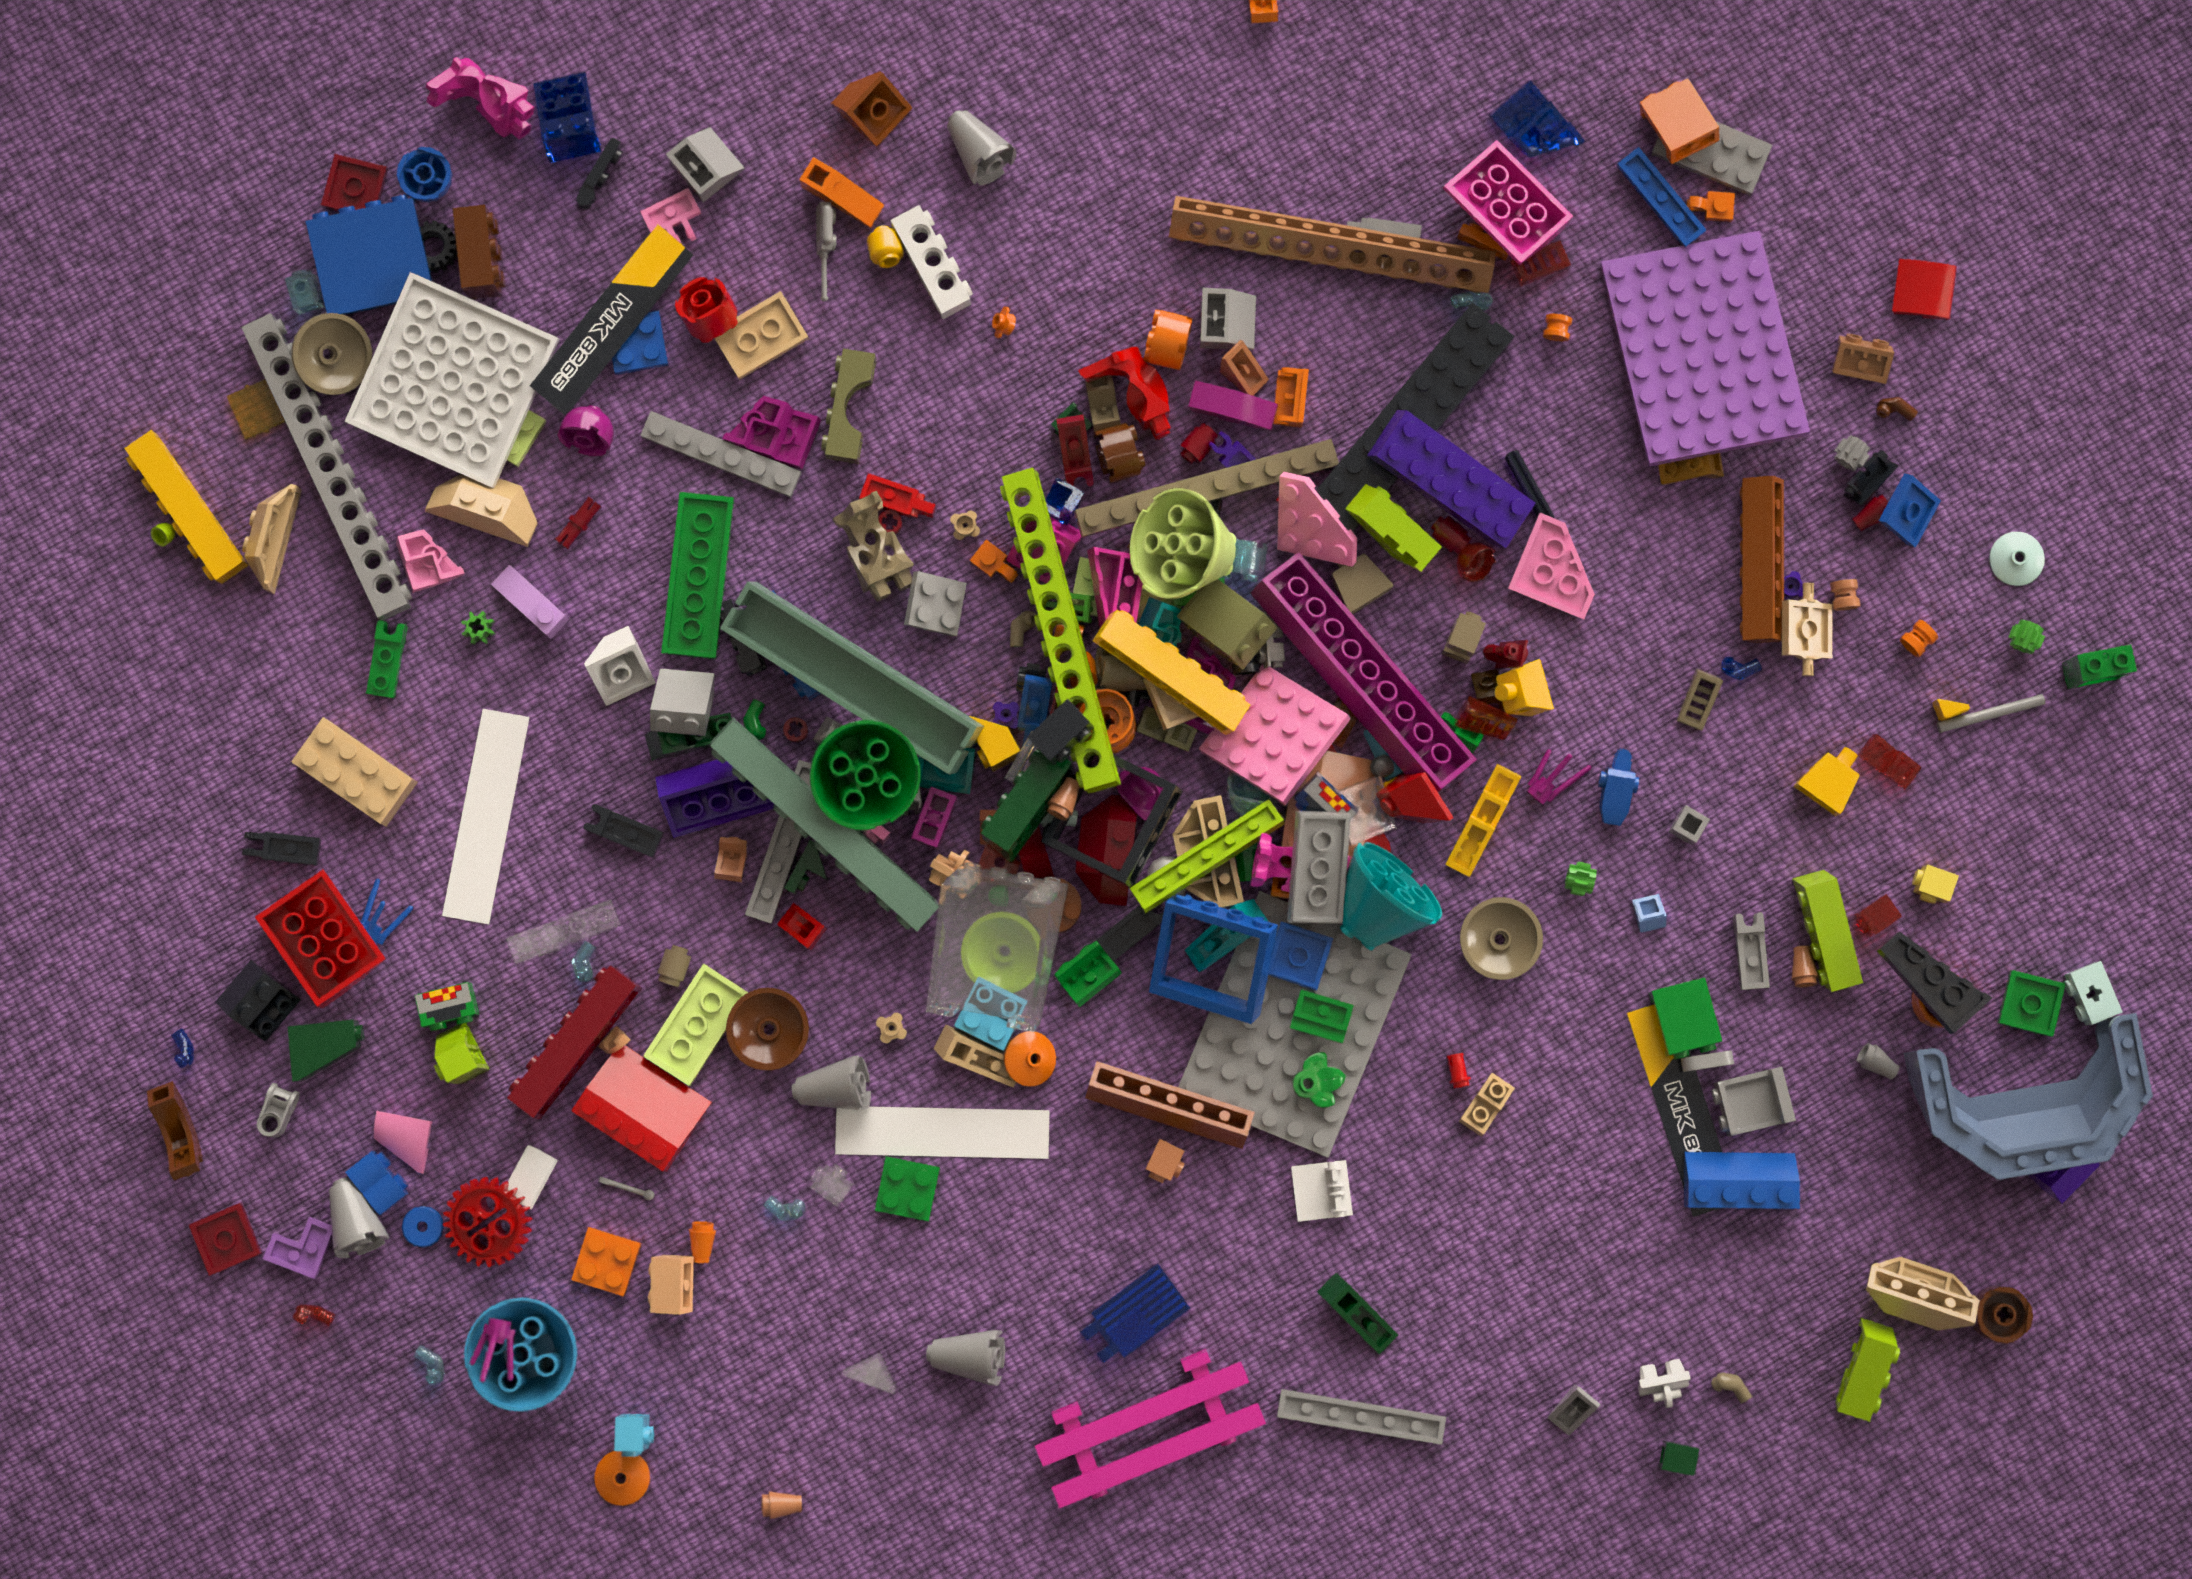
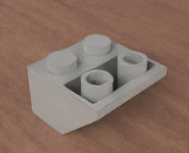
[666,127,745,203]
[1200,288,1256,350]

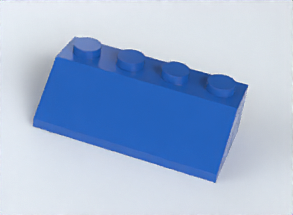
[1684,1152,1800,1209]

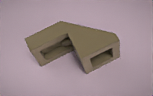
[1085,375,1121,431]

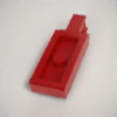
[859,473,936,519]

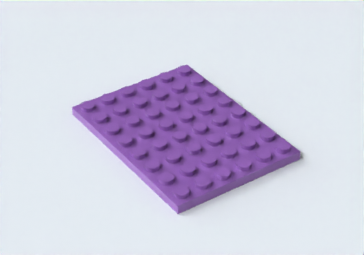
[1600,231,1810,467]

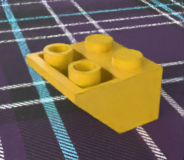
[969,716,1022,772]

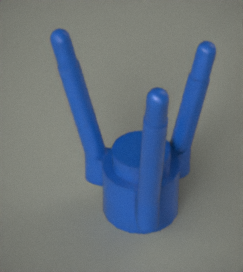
[361,879,413,945]

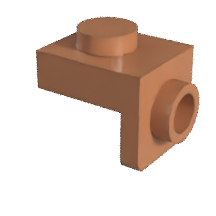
[714,837,747,882]

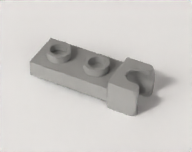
[1733,912,1770,990]

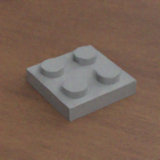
[904,571,967,637]

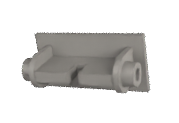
[1256,612,1285,668]

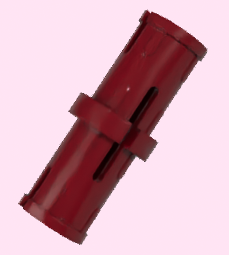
[555,497,602,550]

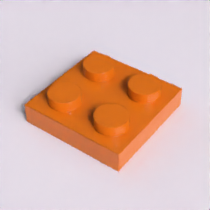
[571,1227,642,1296]

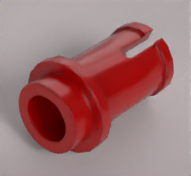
[1446,1053,1471,1089]

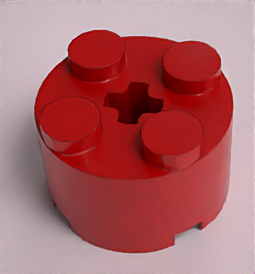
[675,277,738,343]

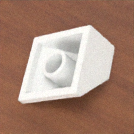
[584,626,656,706]

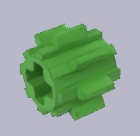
[461,611,496,645]
[2008,619,2045,654]
[1564,861,1597,896]

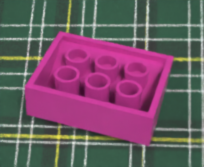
[1443,140,1573,265]

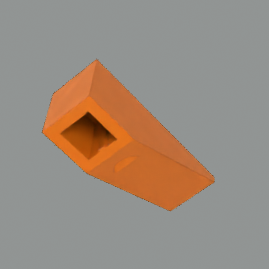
[799,157,885,228]

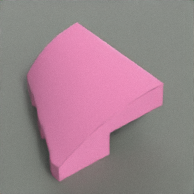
[396,529,464,593]
[374,1111,432,1173]

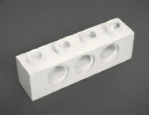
[891,205,973,319]

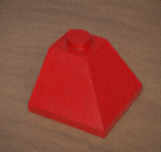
[1376,772,1454,823]

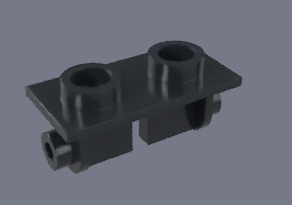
[1844,450,1898,506]

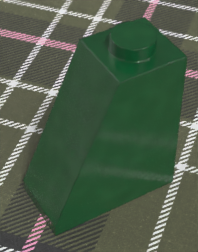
[287,1019,364,1082]

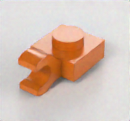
[1686,191,1735,222]
[970,539,1018,584]

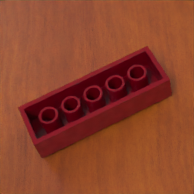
[507,966,642,1119]

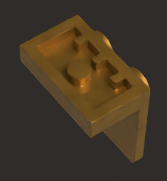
[1658,453,1724,485]

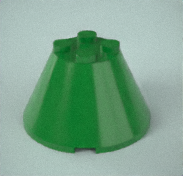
[810,720,921,830]

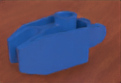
[1598,748,1639,826]

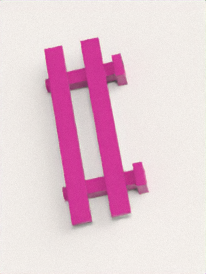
[1035,1349,1266,1508]

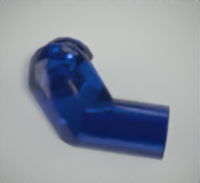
[171,1028,194,1068]

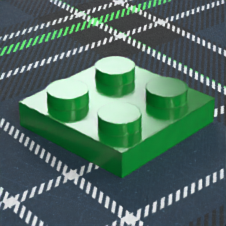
[1997,970,2066,1037]
[875,1156,940,1222]

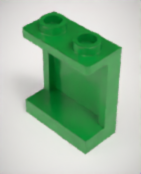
[1648,977,1722,1060]

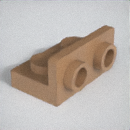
[1832,334,1894,384]

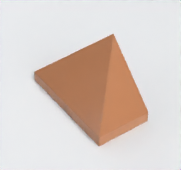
[1220,340,1269,396]

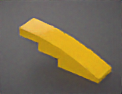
[1445,764,1521,877]

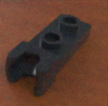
[721,599,767,676]
[583,804,664,858]
[1096,906,1164,962]

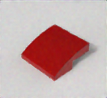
[1892,259,1957,320]

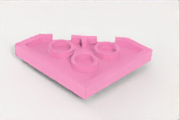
[1277,472,1357,567]
[1508,513,1595,620]

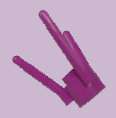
[1526,749,1592,805]
[469,1318,515,1382]

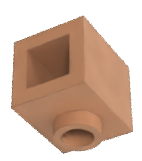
[1146,1139,1185,1183]

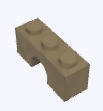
[1442,612,1486,664]

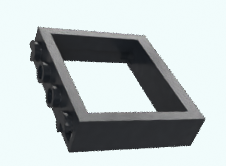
[1041,754,1183,888]

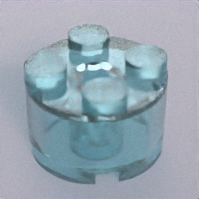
[1221,539,1268,583]

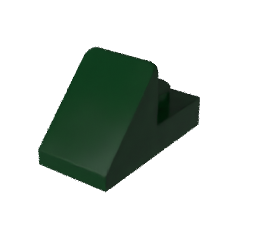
[784,840,828,895]

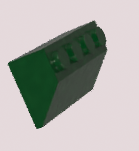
[980,748,1075,863]

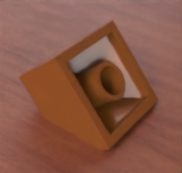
[831,71,913,147]

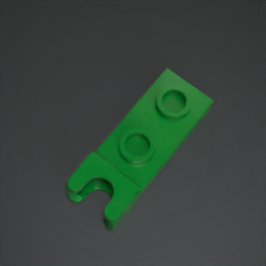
[366,620,408,698]

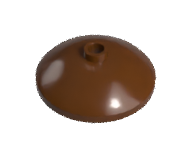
[726,988,809,1071]

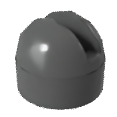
[1370,754,1394,778]

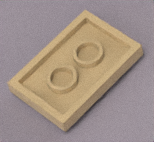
[714,291,809,380]

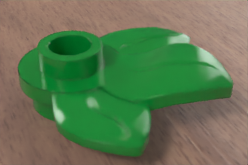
[1292,1052,1346,1108]

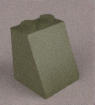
[1177,579,1277,670]

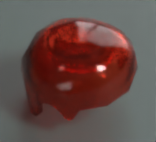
[1456,542,1496,582]

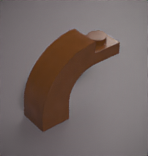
[147,1081,203,1181]

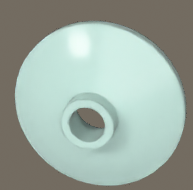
[1989,532,2044,586]

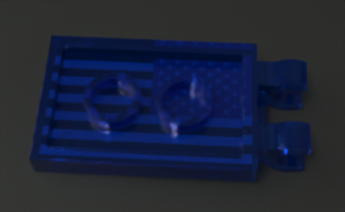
[1080,1264,1191,1363]

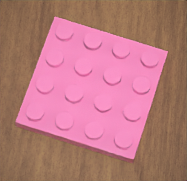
[1199,664,1350,806]

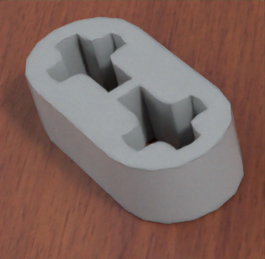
[1681,1050,1734,1072]

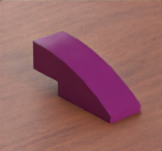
[1188,381,1278,431]

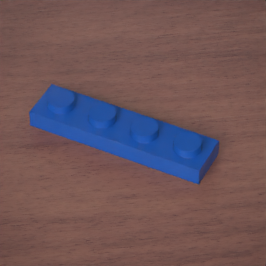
[1617,147,1706,247]

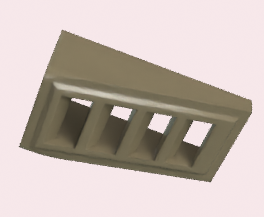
[1677,668,1723,731]

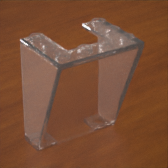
[926,863,1068,1032]

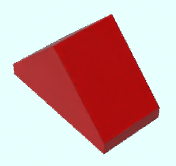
[777,903,827,950]

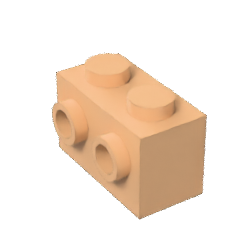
[648,1255,694,1315]

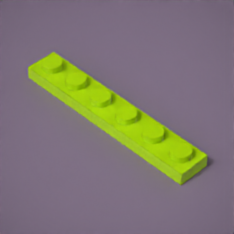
[1130,799,1285,913]

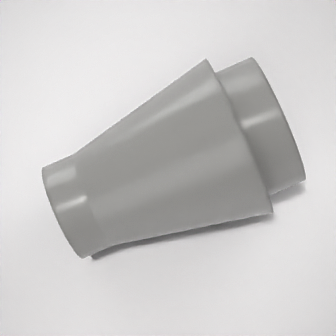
[1857,1043,1900,1080]

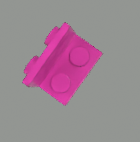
[1006,513,1081,584]

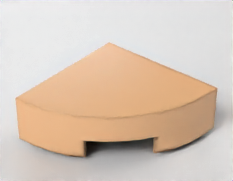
[598,1026,630,1054]

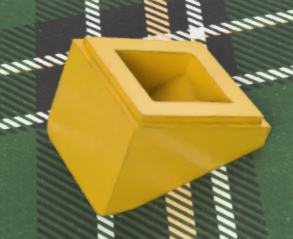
[1932,699,1970,721]

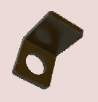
[1471,669,1506,721]

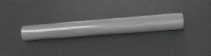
[1937,694,2045,733]

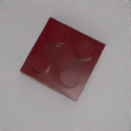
[321,154,388,211]
[189,1203,262,1276]

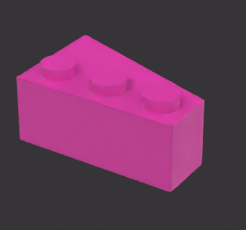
[1087,547,1143,628]

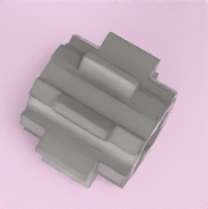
[1834,435,1870,471]

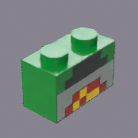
[414,982,480,1032]

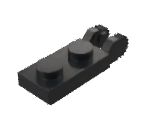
[576,138,623,210]
[242,832,321,866]

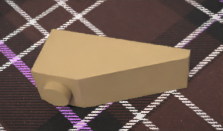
[934,1025,1016,1088]

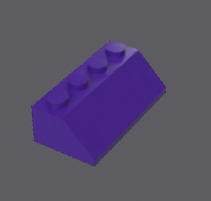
[655,760,774,838]

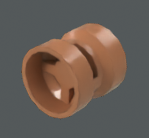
[1830,579,1861,611]

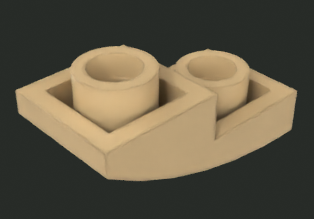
[1459,1073,1515,1137]

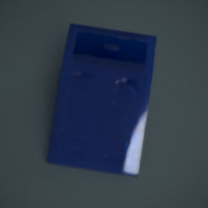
[533,72,602,163]

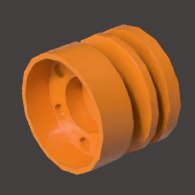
[1078,689,1137,753]

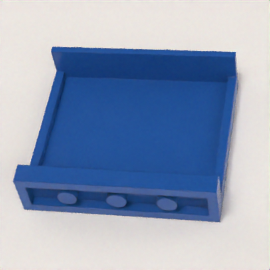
[306,194,432,315]

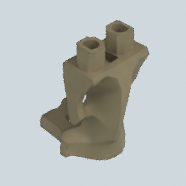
[833,491,914,602]

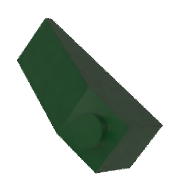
[1317,1273,1398,1355]

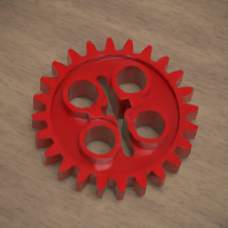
[443,1176,532,1267]

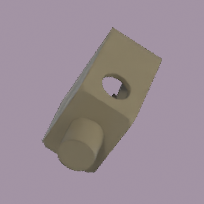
[1331,553,1394,614]

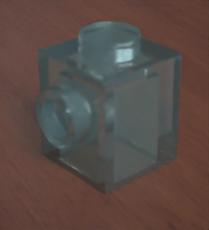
[285,269,324,314]

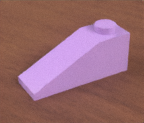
[491,565,569,639]

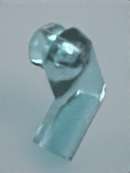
[1451,291,1493,311]
[763,1195,806,1221]
[414,1345,445,1385]

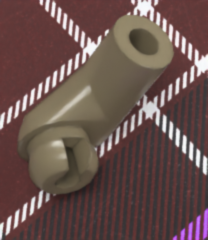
[1010,611,1037,647]
[1711,1372,1752,1403]

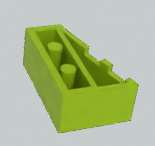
[1345,484,1442,572]
[434,1024,490,1085]
[1835,1318,1900,1422]

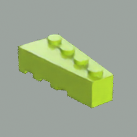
[1792,870,1863,992]

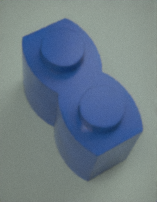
[346,1151,409,1215]

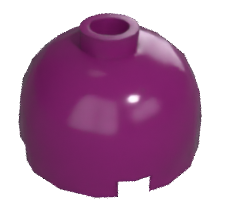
[557,405,614,456]

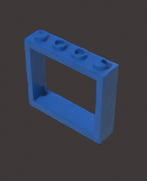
[1149,894,1278,1024]

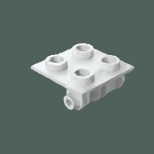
[1291,1160,1353,1222]

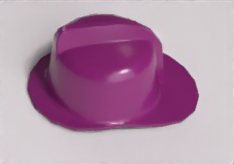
[1116,766,1162,821]

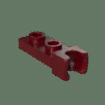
[1056,414,1094,490]

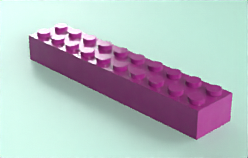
[1250,552,1477,793]

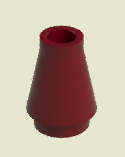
[1852,494,1888,532]

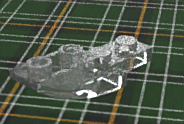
[506,900,620,965]

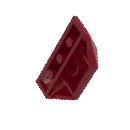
[1075,795,1137,906]

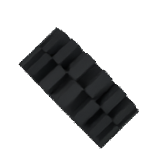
[419,220,458,273]

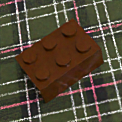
[452,204,505,300]

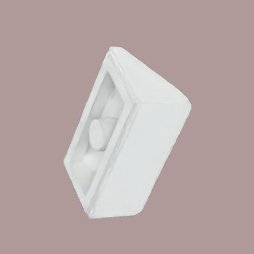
[507,1145,558,1209]

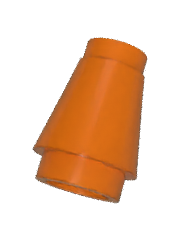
[689,1221,716,1263]

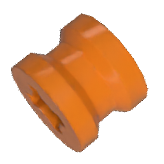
[1542,314,1572,342]

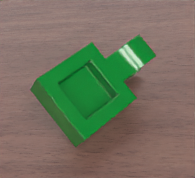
[1441,712,1486,754]

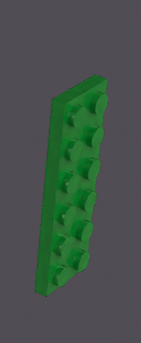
[661,492,735,660]

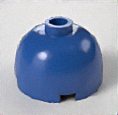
[397,147,452,203]

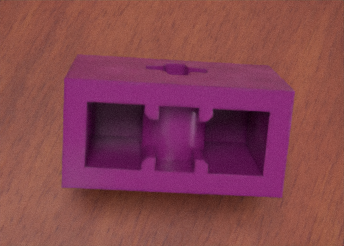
[911,787,958,850]

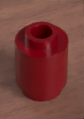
[1179,423,1218,464]
[1431,515,1472,555]

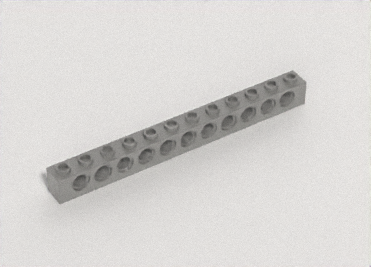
[241,313,412,621]

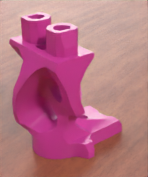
[426,57,534,139]
[1250,833,1350,892]

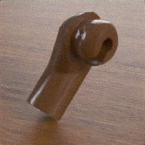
[1876,397,1918,421]

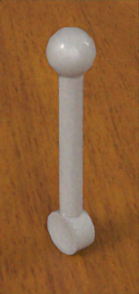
[598,1176,654,1201]

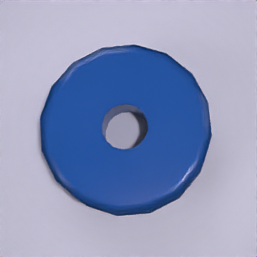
[402,1206,444,1248]

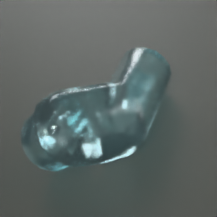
[572,941,596,982]

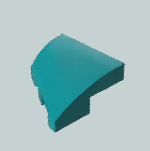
[1138,597,1181,648]

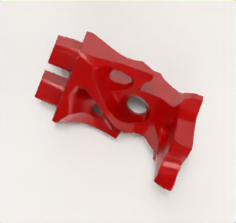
[1078,346,1171,441]

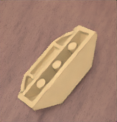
[425,474,537,547]
[243,484,302,594]
[1172,795,1244,908]
[1866,1257,1979,1330]

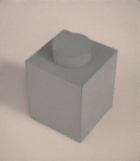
[1668,805,1710,845]

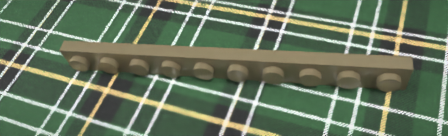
[1074,439,1339,538]

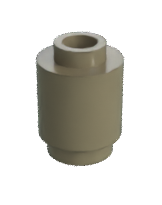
[657,945,692,987]

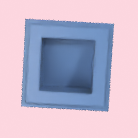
[1632,894,1667,932]

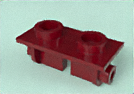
[1483,640,1528,669]

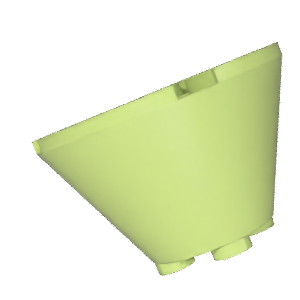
[1130,488,1236,599]

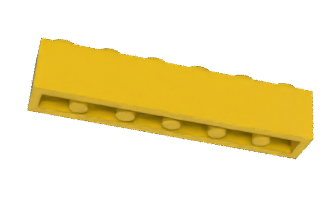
[124,430,249,584]
[1092,610,1251,735]

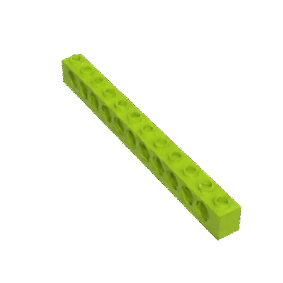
[1000,467,1121,794]

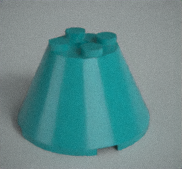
[1340,842,1442,951]

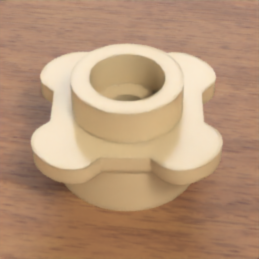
[950,511,980,540]
[876,1013,907,1043]

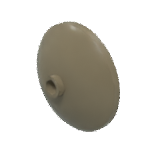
[291,313,372,395]
[1460,897,1543,980]

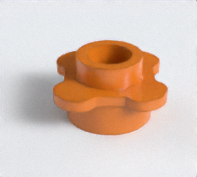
[992,306,1016,338]

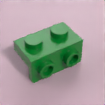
[1054,941,1122,1007]

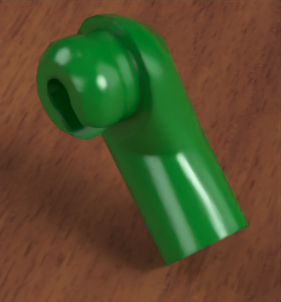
[743,699,766,740]

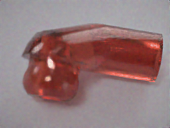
[292,1304,336,1326]

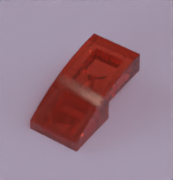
[1858,734,1922,789]

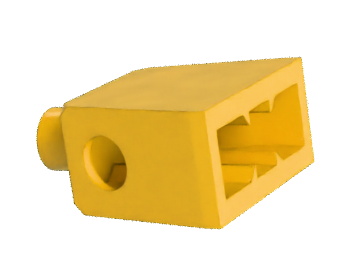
[1495,659,1554,717]
[1793,747,1859,817]

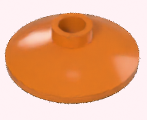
[1004,1031,1056,1086]
[594,1451,650,1506]

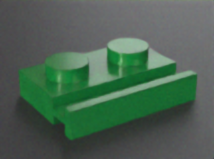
[1290,990,1354,1044]

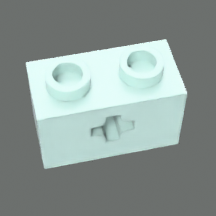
[2064,961,2123,1026]

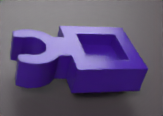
[1209,431,1257,468]

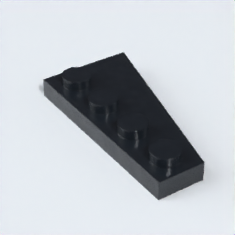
[1877,931,1992,1035]

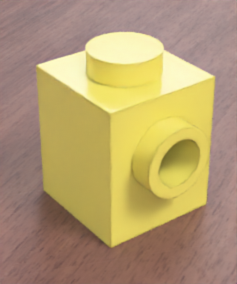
[1912,865,1959,904]

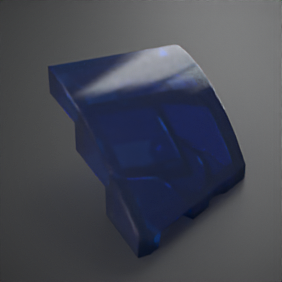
[1488,80,1585,158]

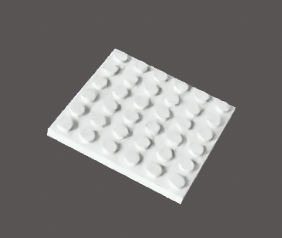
[345,272,560,488]

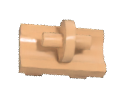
[929,850,982,899]

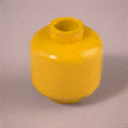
[867,226,904,268]

